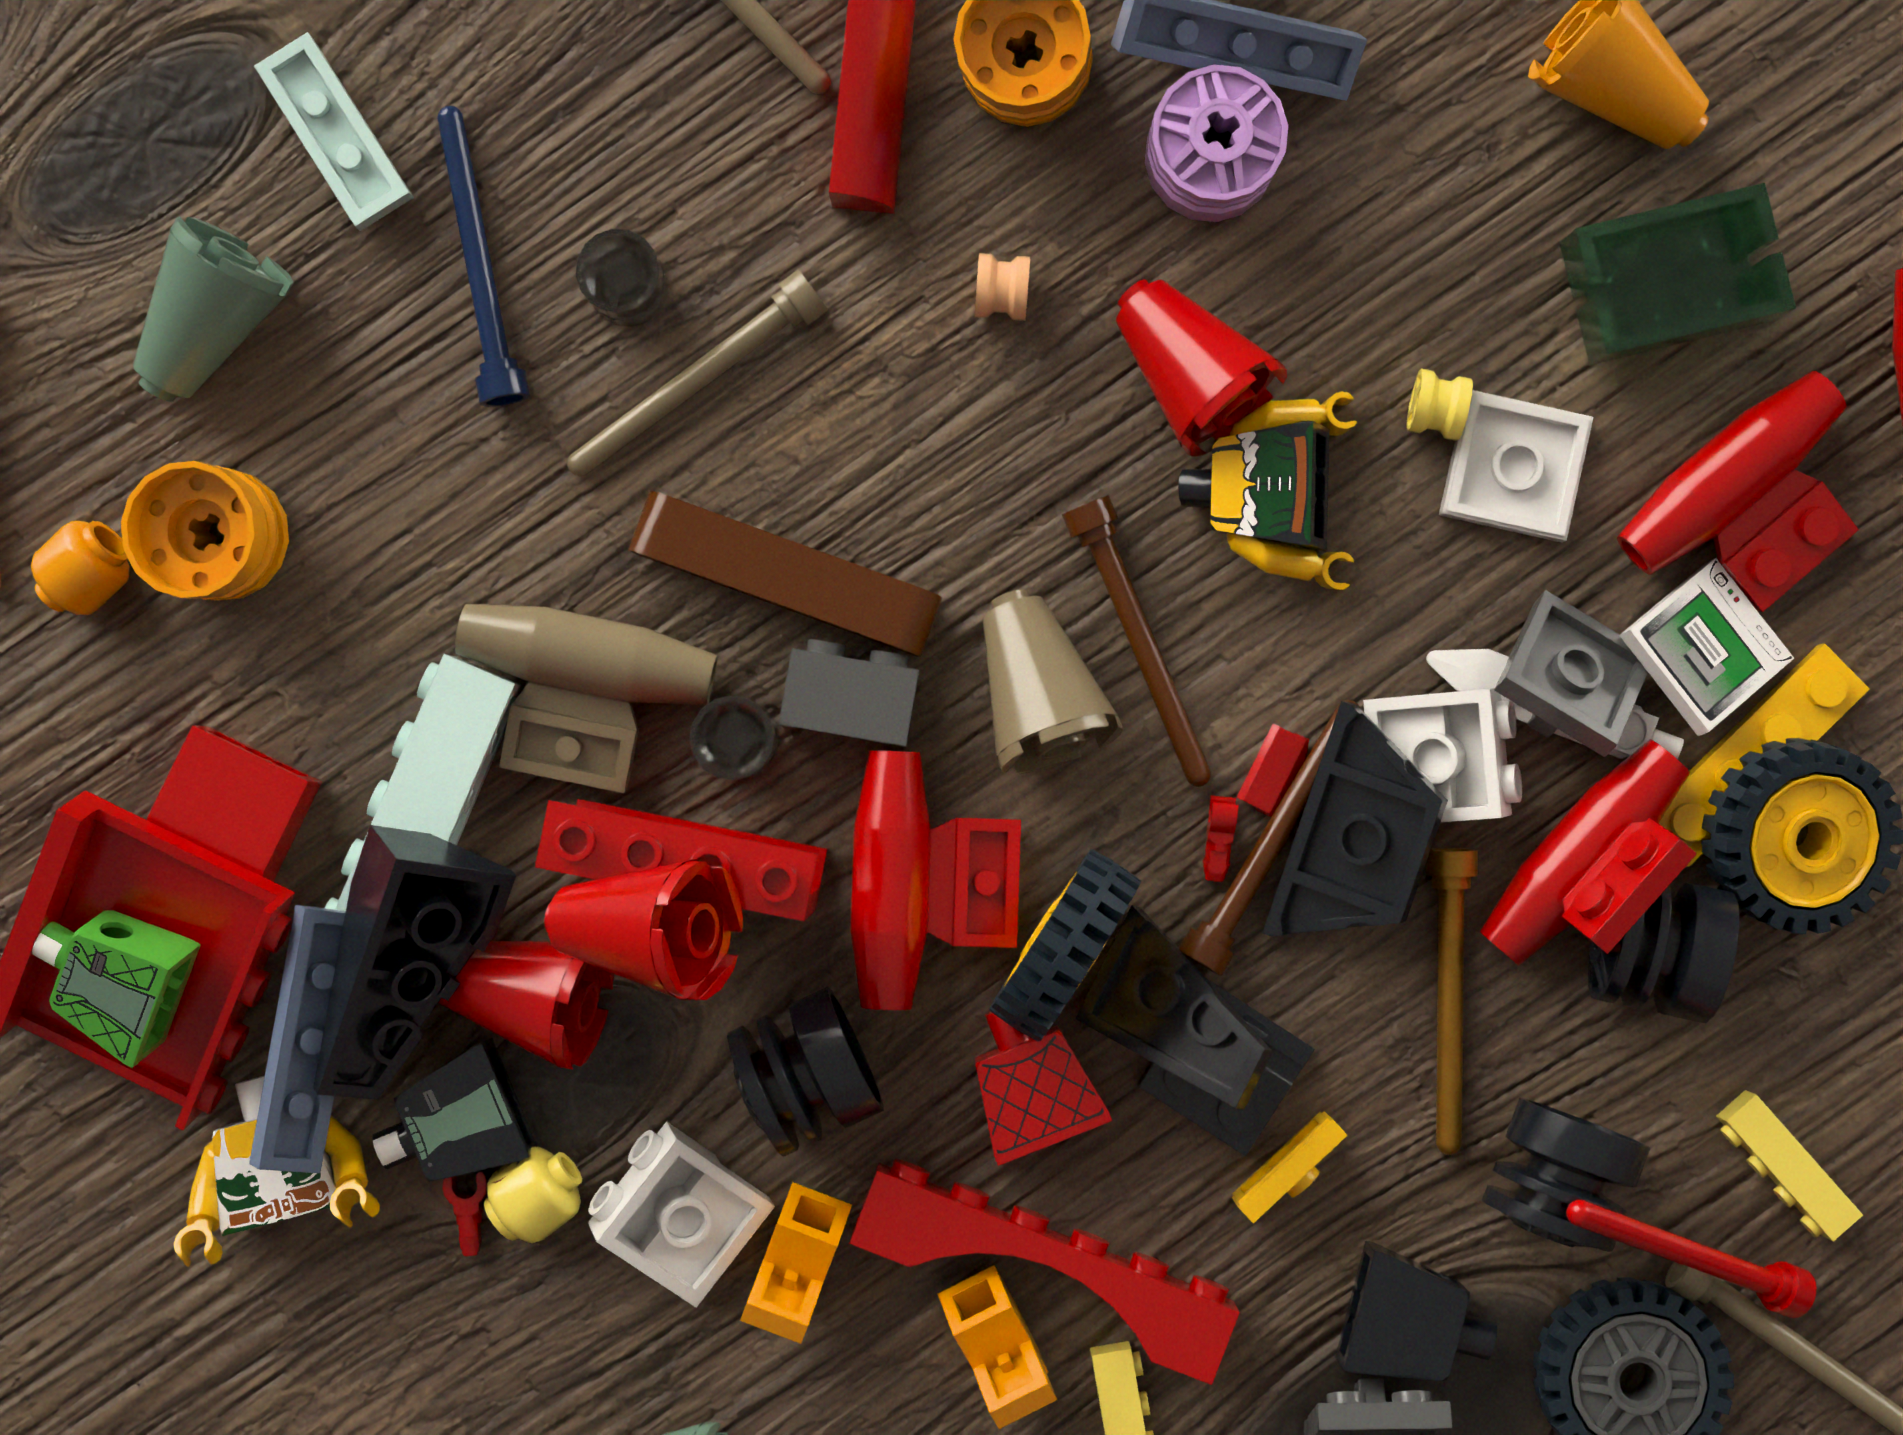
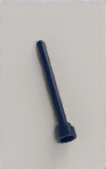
[437,106,530,407]

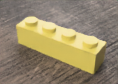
[1716,1090,1863,1242]
[1090,1341,1154,1435]

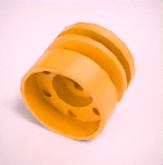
[953,0,1093,127]
[121,461,289,601]

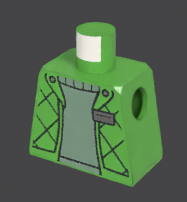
[32,910,201,1068]

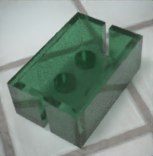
[1559,183,1796,365]

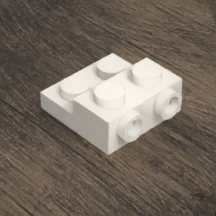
[1363,688,1522,822]
[588,1121,775,1308]

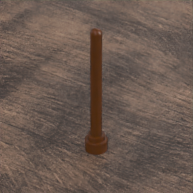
[1062,495,1211,787]
[1178,700,1361,976]

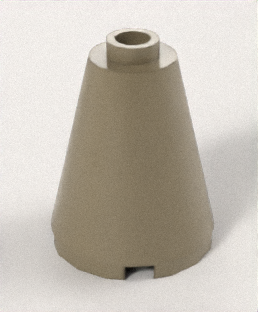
[983,589,1123,774]

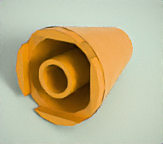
[1528,0,1709,149]

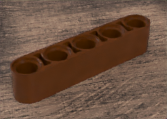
[628,490,943,657]

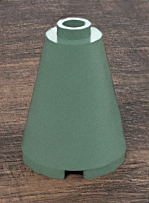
[133,216,294,402]

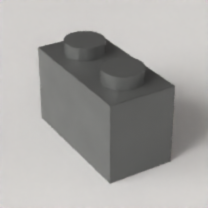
[779,639,920,747]

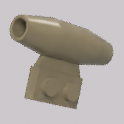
[455,604,718,793]

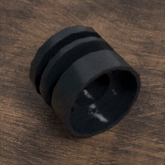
[1588,883,1740,1024]
[727,987,884,1157]
[1482,1098,1651,1252]

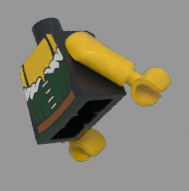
[1178,391,1357,590]

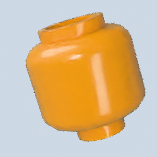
[31,521,130,615]

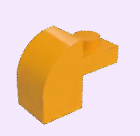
[740,1182,852,1344]
[937,1265,1057,1429]

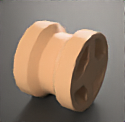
[975,253,1030,321]

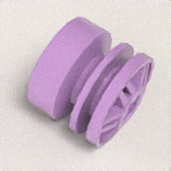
[1145,65,1288,222]

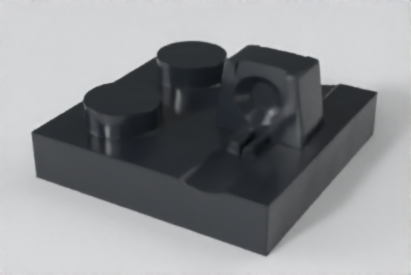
[1137,978,1315,1156]

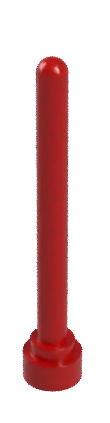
[1566,1200,1817,1318]

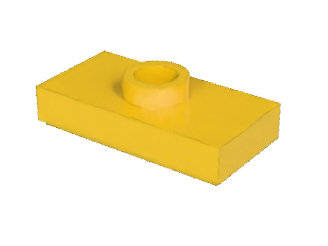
[1232,1111,1348,1224]

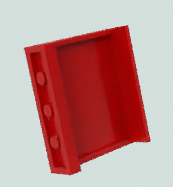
[0,790,295,1131]
[535,799,828,922]

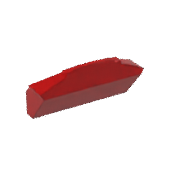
[1236,724,1310,817]

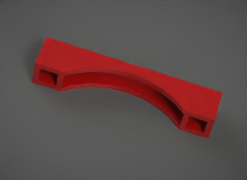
[849,1159,1240,1385]

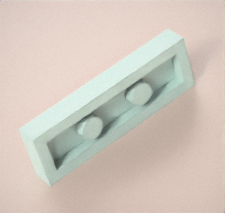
[254,32,414,231]

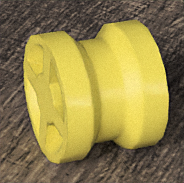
[1406,369,1473,441]

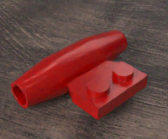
[1617,371,1859,612]
[1480,739,1696,966]
[850,751,1021,1010]

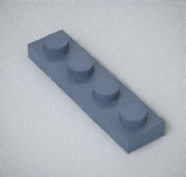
[1111,0,1367,101]
[249,905,346,1173]

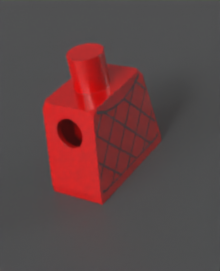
[975,1012,1112,1166]

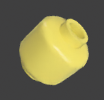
[484,1147,582,1243]

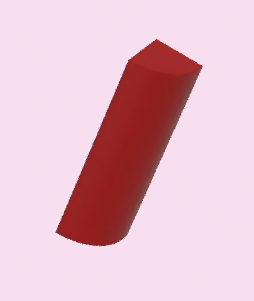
[829,0,916,214]

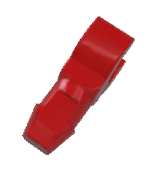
[1203,795,1239,882]
[442,1169,490,1256]

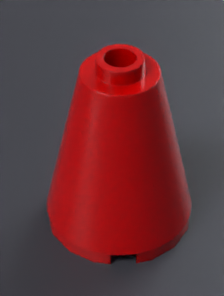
[1116,279,1287,457]
[544,860,743,1001]
[438,941,614,1070]

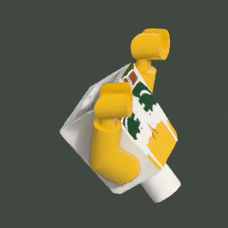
[174,1075,380,1267]

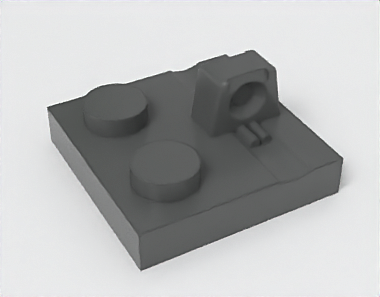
[1494,590,1648,757]
[1303,1378,1452,1435]

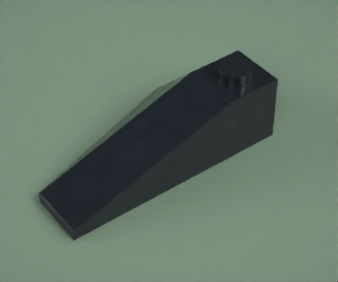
[313,825,516,1100]

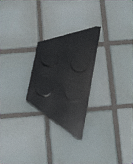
[1262,701,1448,937]

